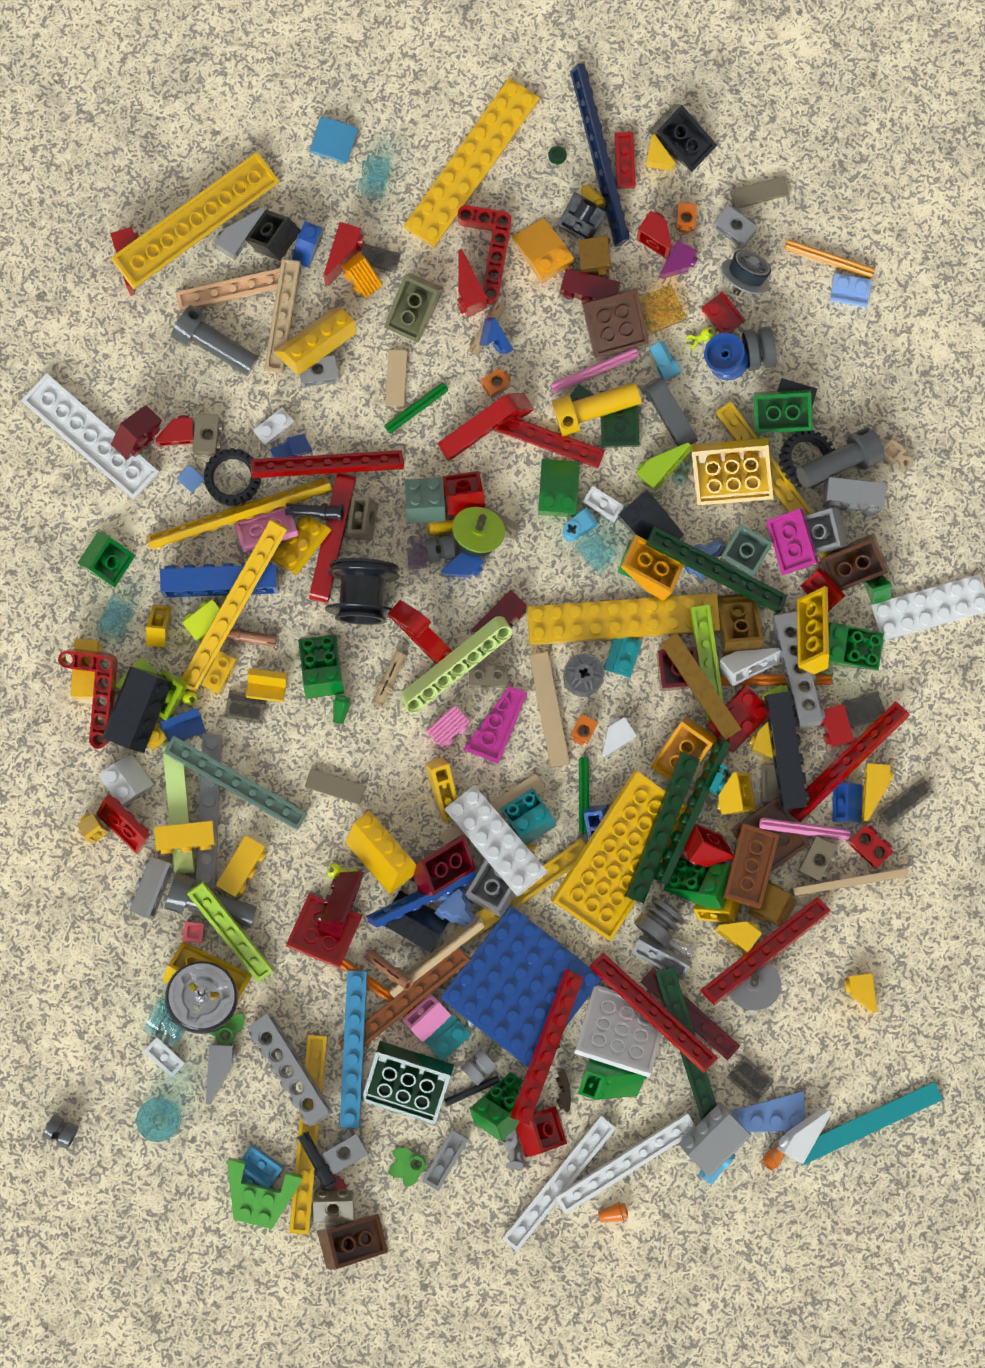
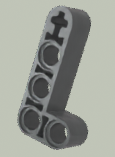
[640,378,698,447]

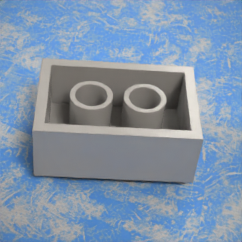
[822,477,886,515]
[465,860,515,918]

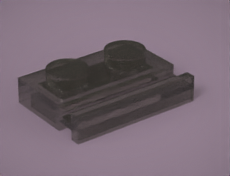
[224,690,267,724]
[841,691,885,729]
[726,1056,774,1103]

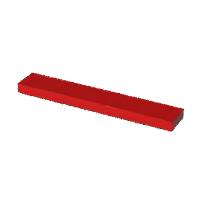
[493,418,605,469]

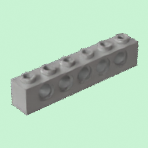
[772,611,825,729]
[248,1013,334,1126]

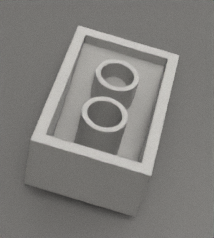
[805,508,849,554]

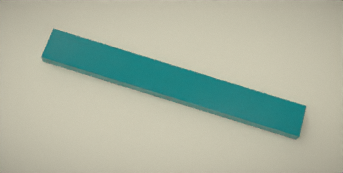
[801,1082,943,1166]

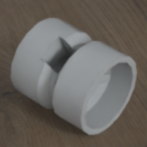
[461,1049,497,1086]

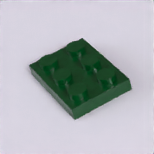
[599,390,640,448]

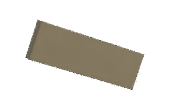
[730,176,789,209]
[305,769,366,805]

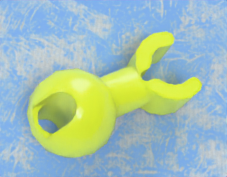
[686,327,716,349]
[182,691,197,706]
[327,863,358,879]

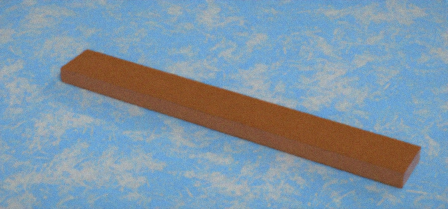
[338,946,471,1049]

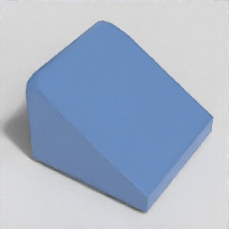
[177,465,204,493]

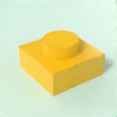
[148,724,168,751]

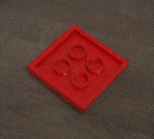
[286,893,363,969]

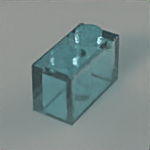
[358,155,390,200]
[574,530,617,576]
[95,595,135,642]

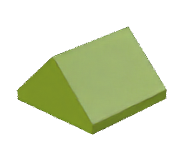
[159,669,190,720]

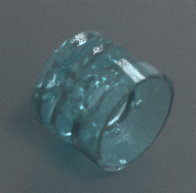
[143,995,186,1047]

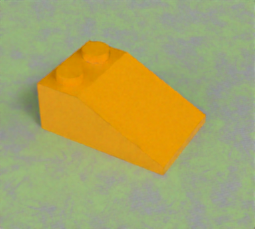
[512,218,574,284]
[621,535,684,601]
[651,716,718,780]

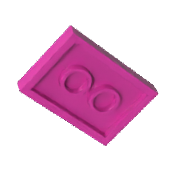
[766,508,819,575]

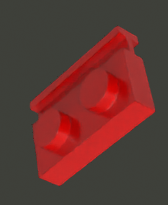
[701,292,746,334]
[800,568,845,612]

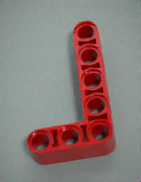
[458,205,511,305]
[437,393,534,461]
[387,600,452,664]
[58,648,118,749]

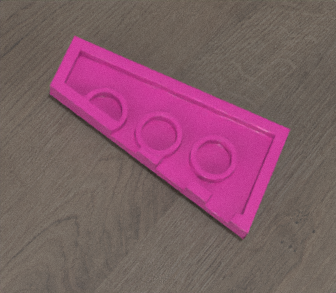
[463,686,527,764]

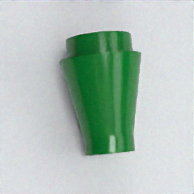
[333,695,351,724]

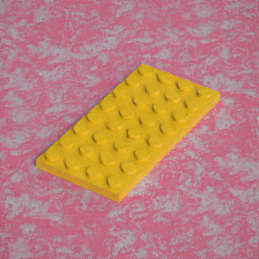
[550,770,686,942]

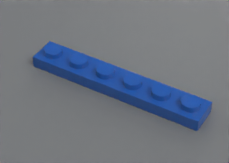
[366,871,476,928]

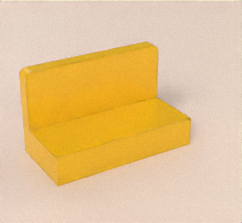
[246,668,287,702]

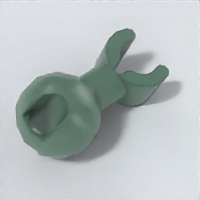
[673,459,693,486]

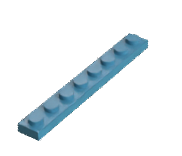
[340,970,368,1129]

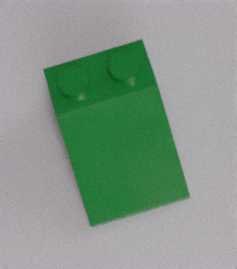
[538,459,579,518]

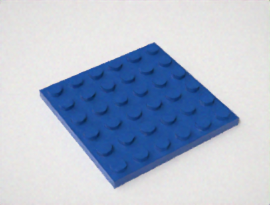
[440,905,602,1068]

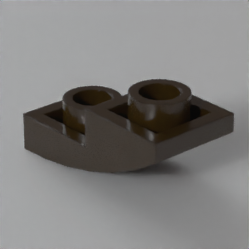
[555,1070,571,1112]

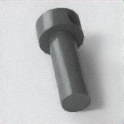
[171,304,259,376]
[796,427,885,488]
[164,872,257,929]

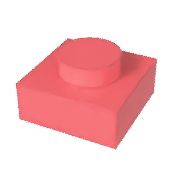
[182,921,205,943]

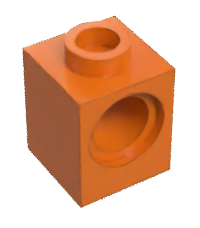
[676,202,697,233]
[481,368,511,399]
[571,714,598,746]

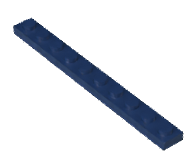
[570,63,630,246]

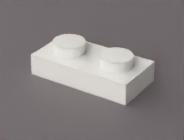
[253,407,295,446]
[582,486,624,523]
[143,1037,186,1078]

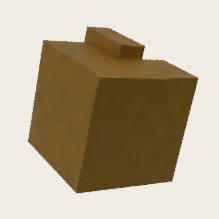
[578,236,613,279]
[748,881,797,927]

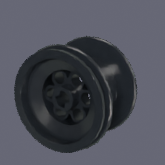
[325,558,400,625]

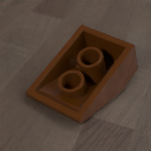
[820,533,889,591]
[317,1214,388,1270]

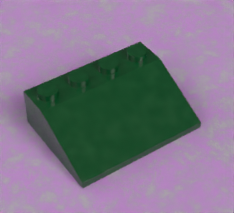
[361,1041,454,1125]

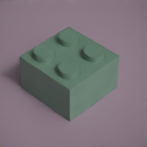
[405,477,445,524]
[719,524,773,577]

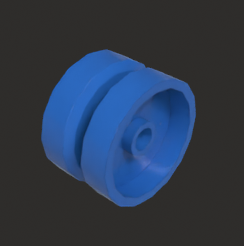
[704,333,749,381]

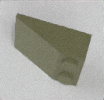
[384,273,444,343]

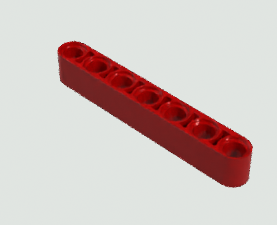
[309,473,356,603]

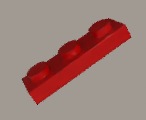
[614,132,636,189]

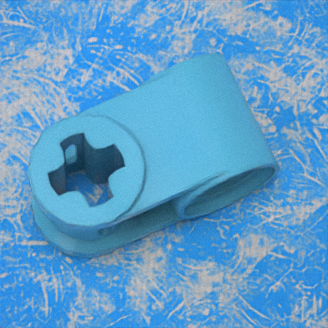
[562,508,599,541]

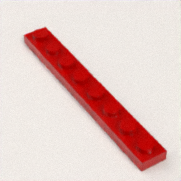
[250,450,404,478]
[788,701,910,822]
[701,897,831,1006]
[590,952,718,1073]
[510,970,584,1125]

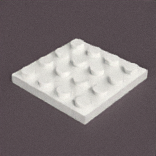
[574,985,667,1077]

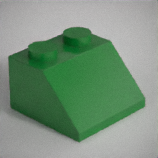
[77,532,135,587]

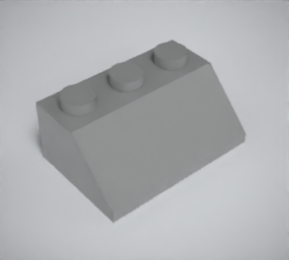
[128,857,174,920]
[679,1103,751,1177]

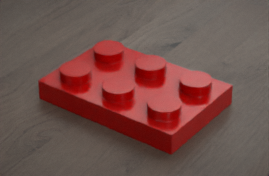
[706,685,767,753]
[96,794,151,854]

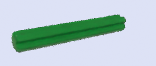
[385,382,448,434]
[579,757,589,834]

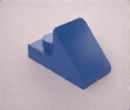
[479,317,513,354]
[270,434,313,458]

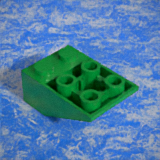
[828,622,884,671]
[298,634,344,699]
[663,859,730,910]
[578,1058,645,1100]
[470,1072,524,1141]

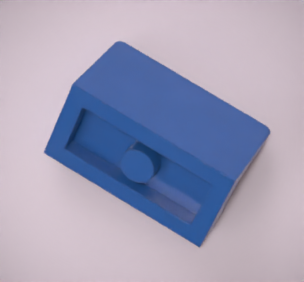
[161,708,206,742]
[832,783,863,823]

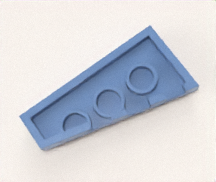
[732,1091,805,1132]

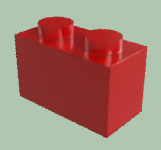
[820,704,854,748]

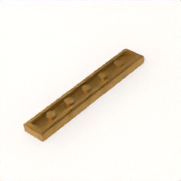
[661,633,741,740]

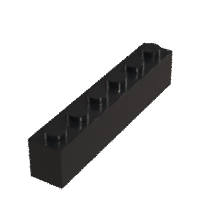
[764,692,809,811]

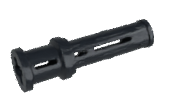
[285,503,344,521]
[297,1131,338,1191]

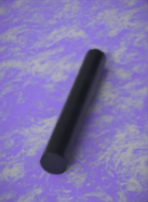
[444,1075,500,1106]

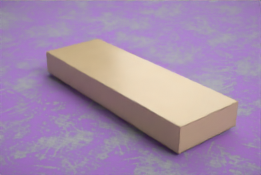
[385,349,407,407]

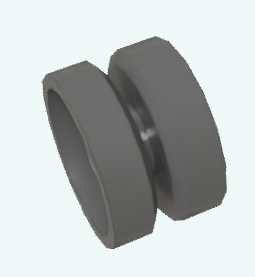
[742,326,777,371]

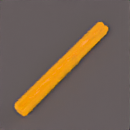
[785,239,875,278]

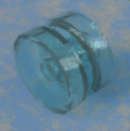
[136,1098,182,1142]

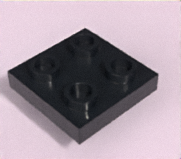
[556,192,607,240]

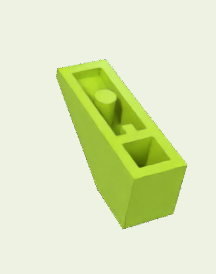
[636,443,692,492]

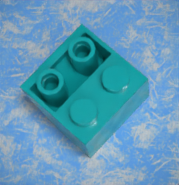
[501,788,557,845]

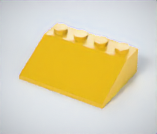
[692,438,773,506]

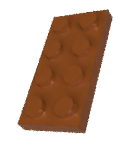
[722,823,779,909]

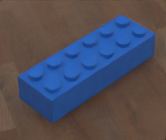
[160,562,279,598]

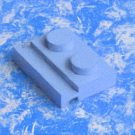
[830,273,872,308]

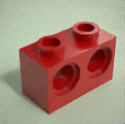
[847,825,894,869]

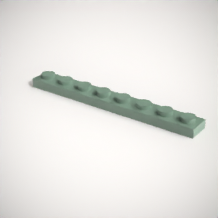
[163,736,308,831]

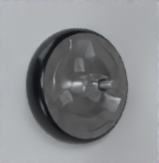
[165,961,238,1034]

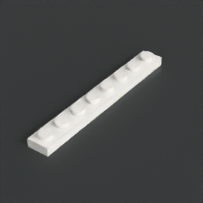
[554,1113,696,1214]
[502,1116,616,1251]

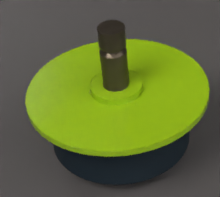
[452,507,505,557]

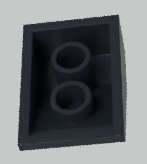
[649,104,717,172]
[618,489,684,540]

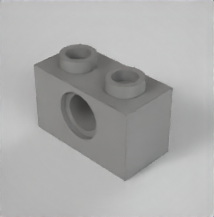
[713,205,758,249]
[300,354,339,388]
[323,1132,369,1174]

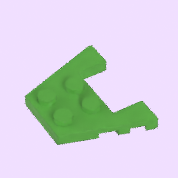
[227,1157,303,1229]

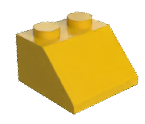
[717,772,756,815]
[713,921,762,953]

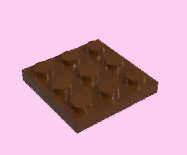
[581,288,649,358]
[730,797,810,872]

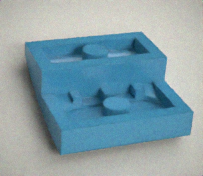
[309,116,358,164]
[228,1144,284,1188]

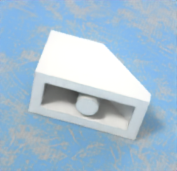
[602,717,637,758]

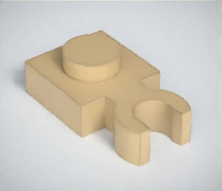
[884,438,914,472]

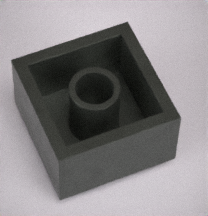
[245,210,302,261]

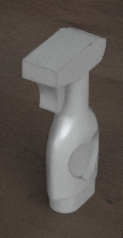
[502,1128,529,1170]

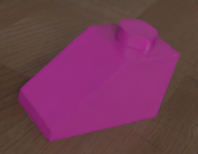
[659,240,698,279]

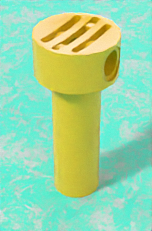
[551,382,642,437]

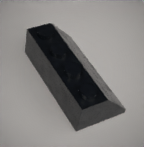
[102,666,172,753]

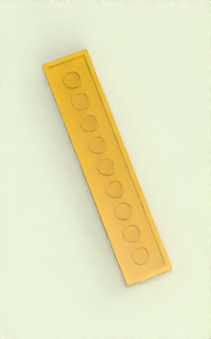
[404,77,540,248]
[110,152,280,289]
[527,593,720,645]

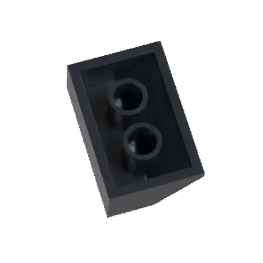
[385,891,449,953]

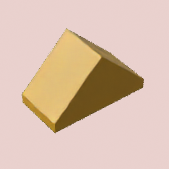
[646,134,676,171]

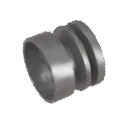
[563,653,605,697]
[634,897,686,948]

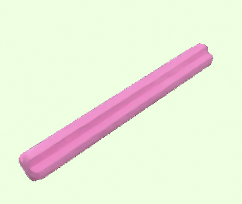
[551,348,639,393]
[759,818,850,840]

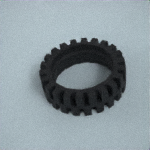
[779,430,835,488]
[204,448,261,506]

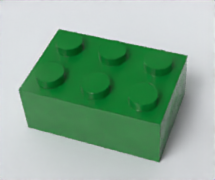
[754,389,813,433]

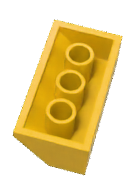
[274,309,356,376]
[797,586,829,674]
[345,810,417,895]
[162,942,252,1006]

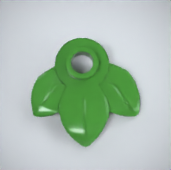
[209,1013,244,1045]
[388,1148,426,1187]

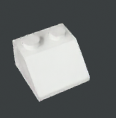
[98,754,154,808]

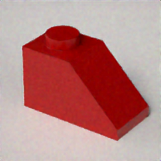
[155,415,194,446]

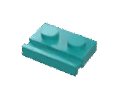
[604,638,642,678]
[709,764,732,799]
[424,1014,471,1061]

